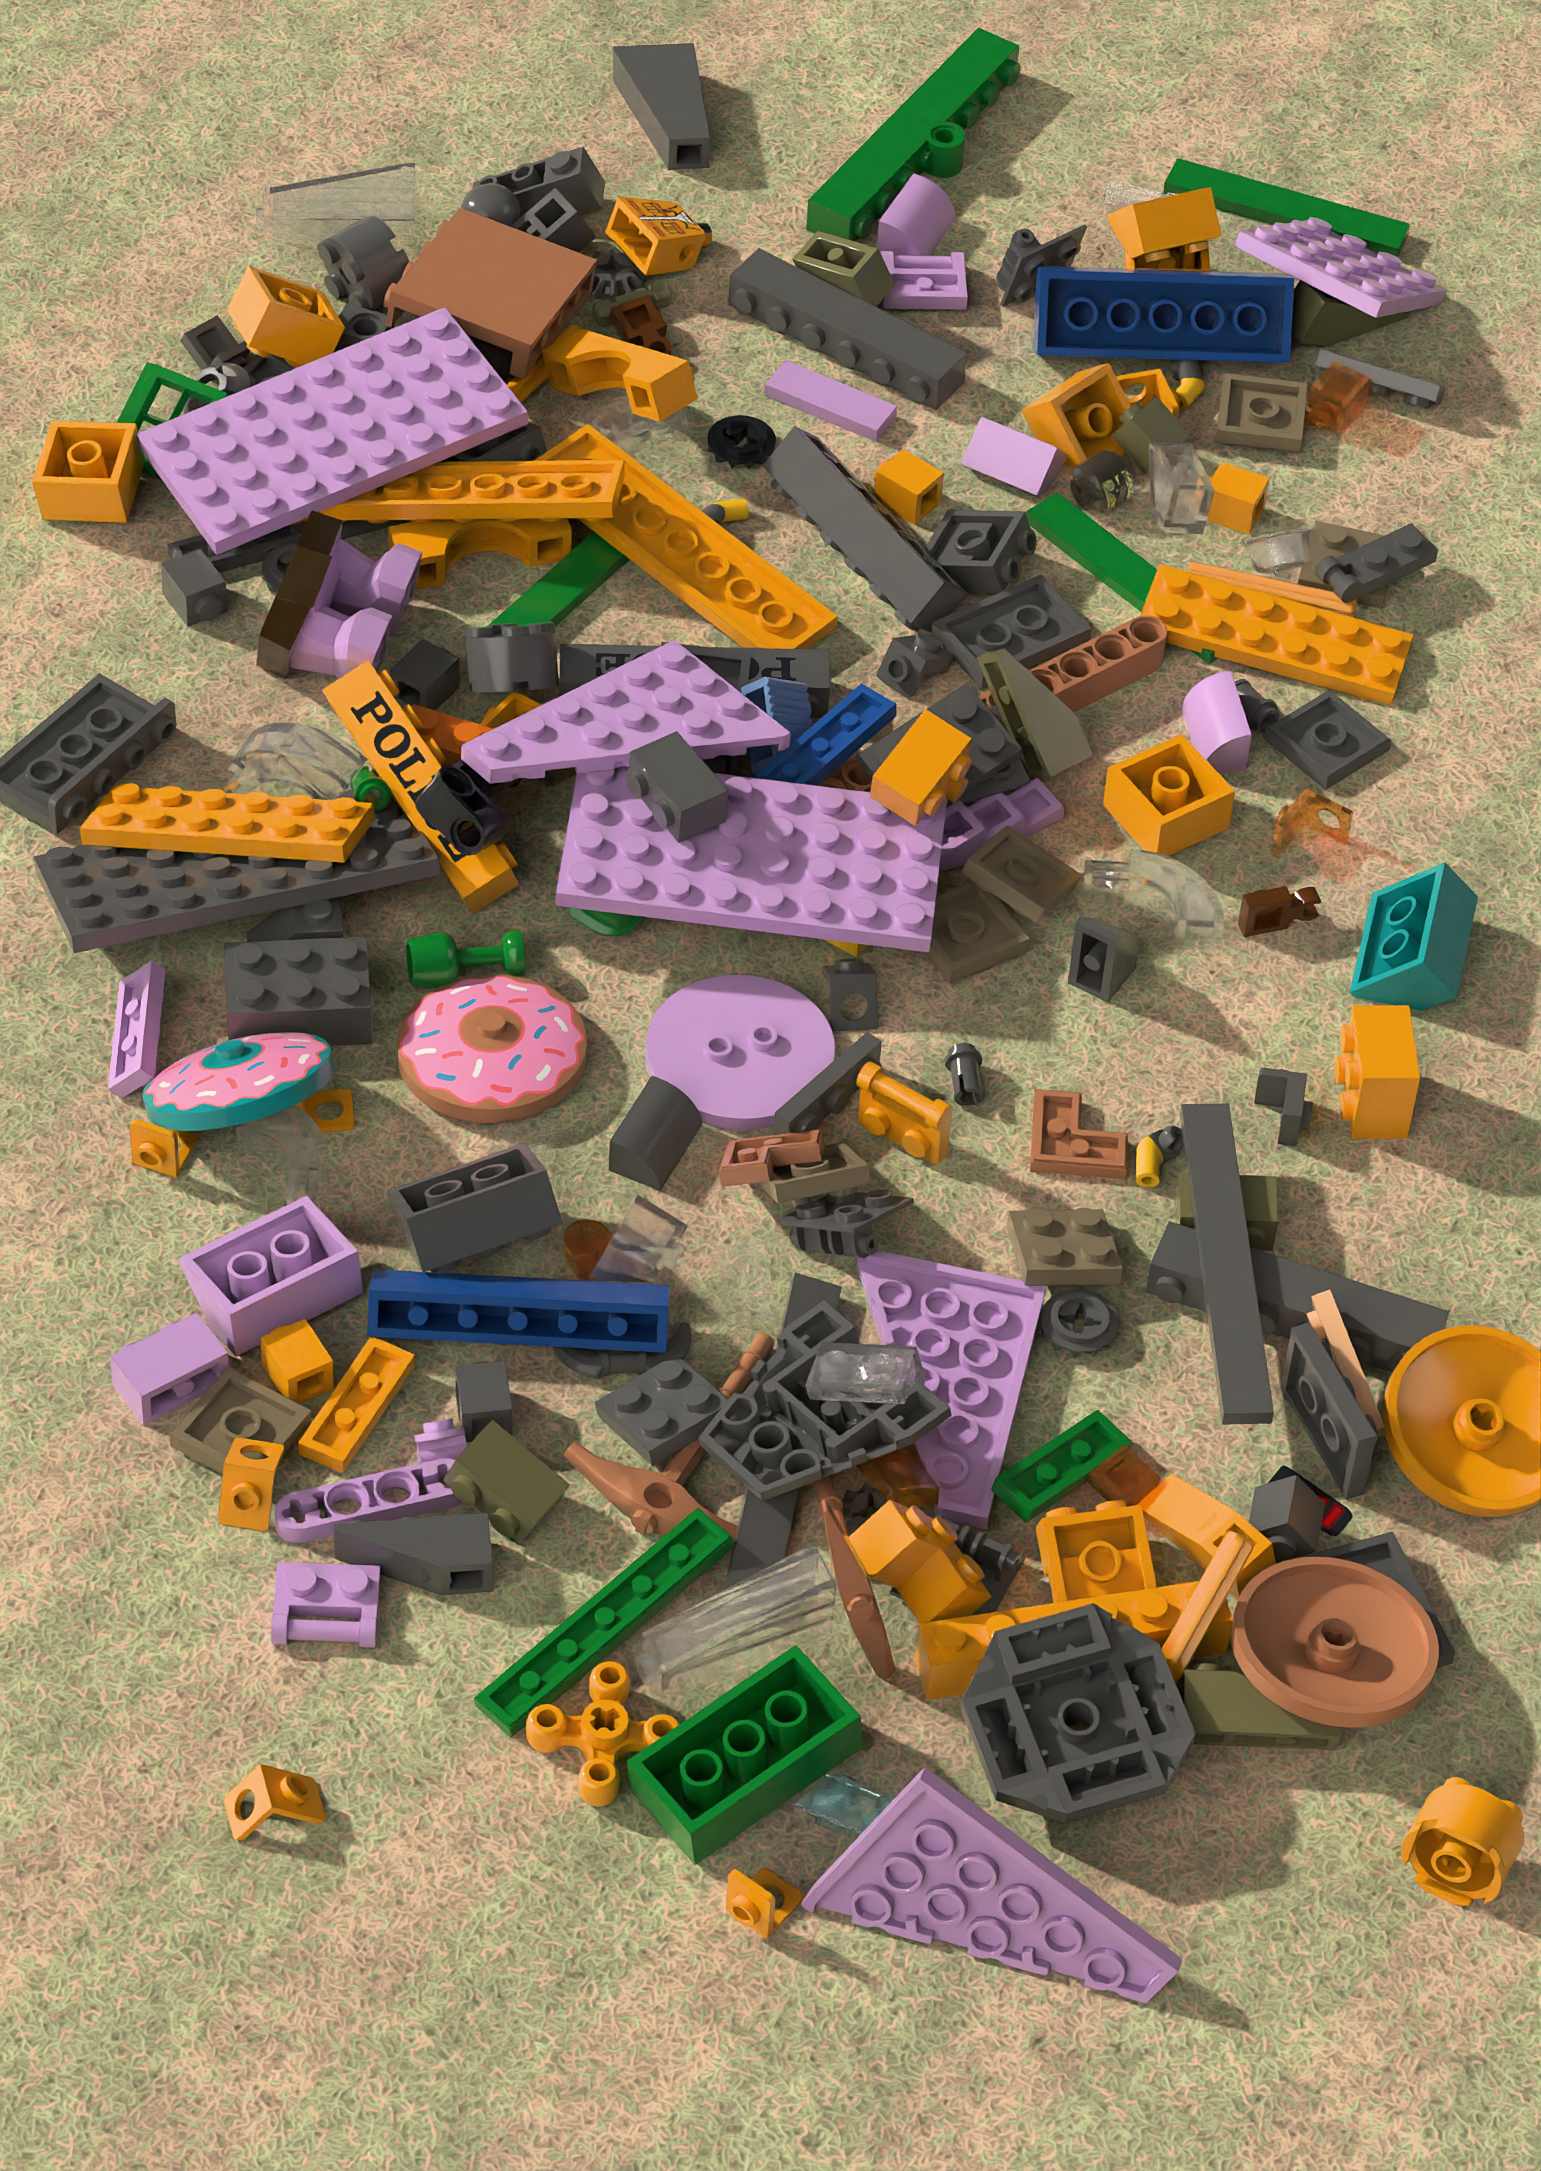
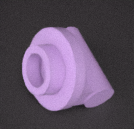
[414,1418,468,1463]

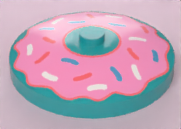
[142,1032,335,1131]

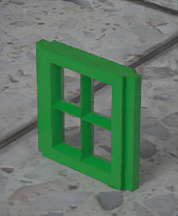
[116,362,230,480]

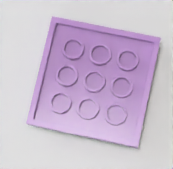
[1234,217,1448,318]

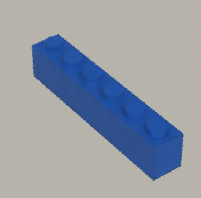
[367,1269,670,1353]

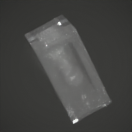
[1149,441,1215,536]
[590,1195,688,1283]

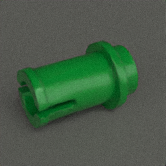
[349,766,391,812]

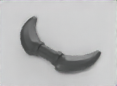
[553,1322,692,1379]

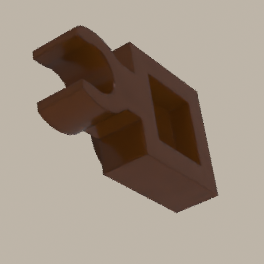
[610,295,672,355]
[1238,886,1321,937]

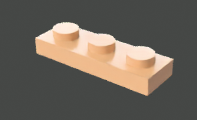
[1306,1289,1385,1438]

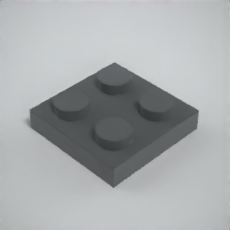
[594,1354,728,1466]

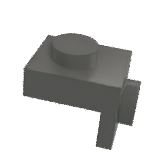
[180,315,250,370]
[877,633,954,697]
[1254,1068,1313,1146]

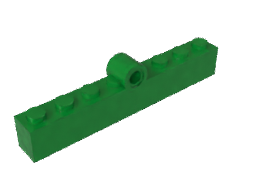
[806,27,1021,241]

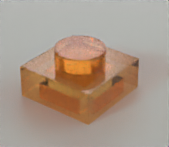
[1087,1444,1161,1507]

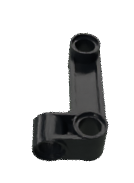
[415,760,523,856]

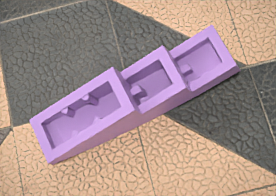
[939,778,1065,873]

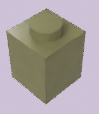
[1111,396,1190,474]

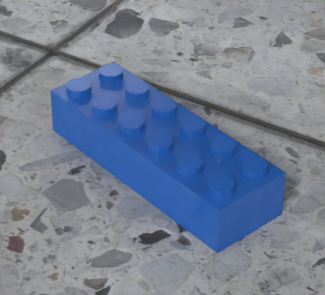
[1033,266,1294,363]

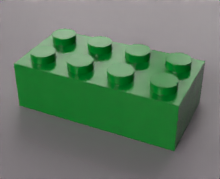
[627,1645,863,1865]

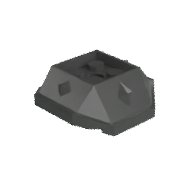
[961,1603,1196,1823]

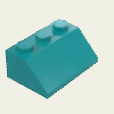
[1349,862,1478,1011]

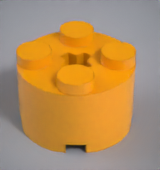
[1401,1777,1524,1906]

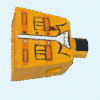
[605,197,712,276]

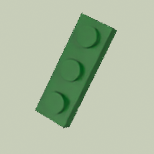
[991,1409,1133,1523]

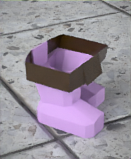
[256,510,422,679]

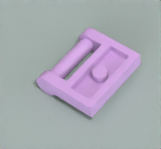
[880,251,968,310]
[271,1562,380,1648]

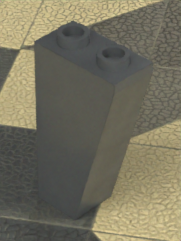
[613,43,710,170]

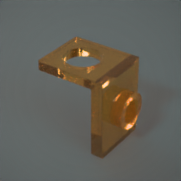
[1271,788,1353,858]

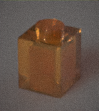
[1304,361,1371,436]

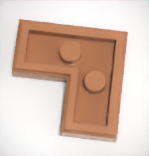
[1030,1089,1128,1179]
[719,1129,825,1187]

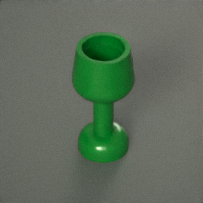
[406,929,525,988]

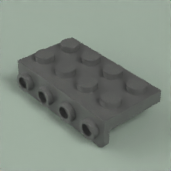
[0,673,177,834]

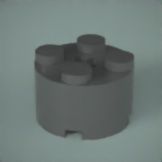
[317,215,409,311]
[465,622,558,693]

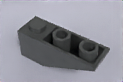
[473,146,605,216]
[334,1512,493,1595]

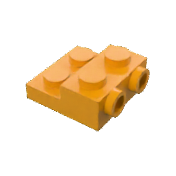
[1036,1500,1157,1603]

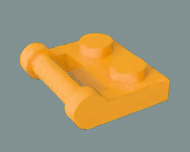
[856,1061,953,1165]

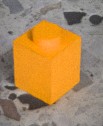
[874,449,944,525]
[1198,462,1270,535]
[261,1318,334,1404]

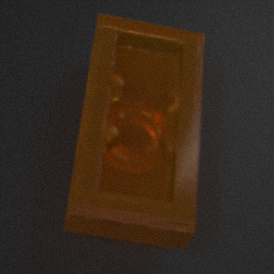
[856,1447,940,1507]

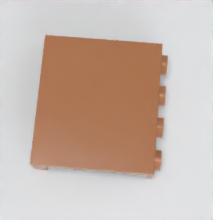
[384,208,597,379]

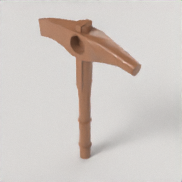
[563,1333,775,1554]
[811,1474,896,1679]

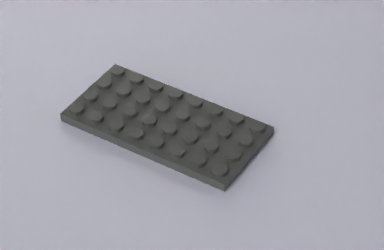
[33,789,441,953]

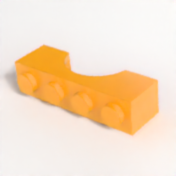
[542,328,698,422]
[388,518,572,590]

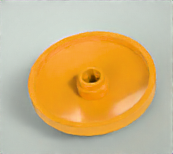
[1382,1325,1541,1517]

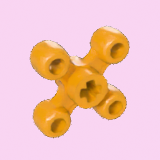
[526,1661,680,1807]

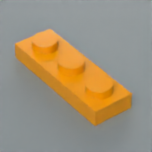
[298,1337,415,1473]

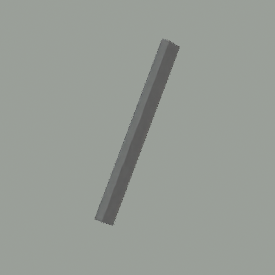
[1180,1103,1274,1425]
[721,1272,842,1614]

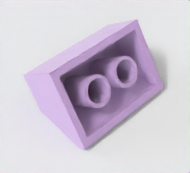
[179,1196,363,1357]

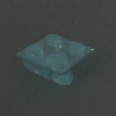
[795,1774,898,1837]

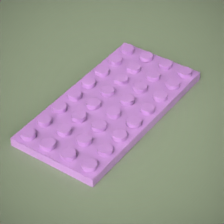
[136,307,528,555]
[555,766,947,952]

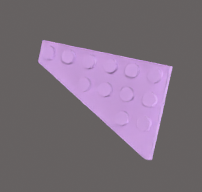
[461,640,791,784]
[856,1250,1046,1530]
[801,1767,1182,2003]

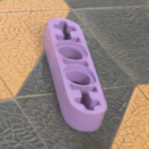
[275,1458,462,1543]

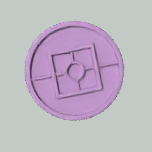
[645,975,835,1130]

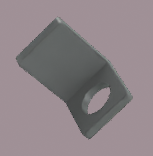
[823,958,878,1031]

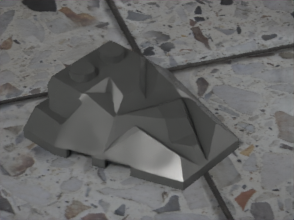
[698,1300,952,1501]

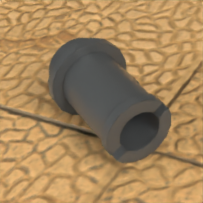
[1235,679,1279,732]
[945,1043,985,1105]

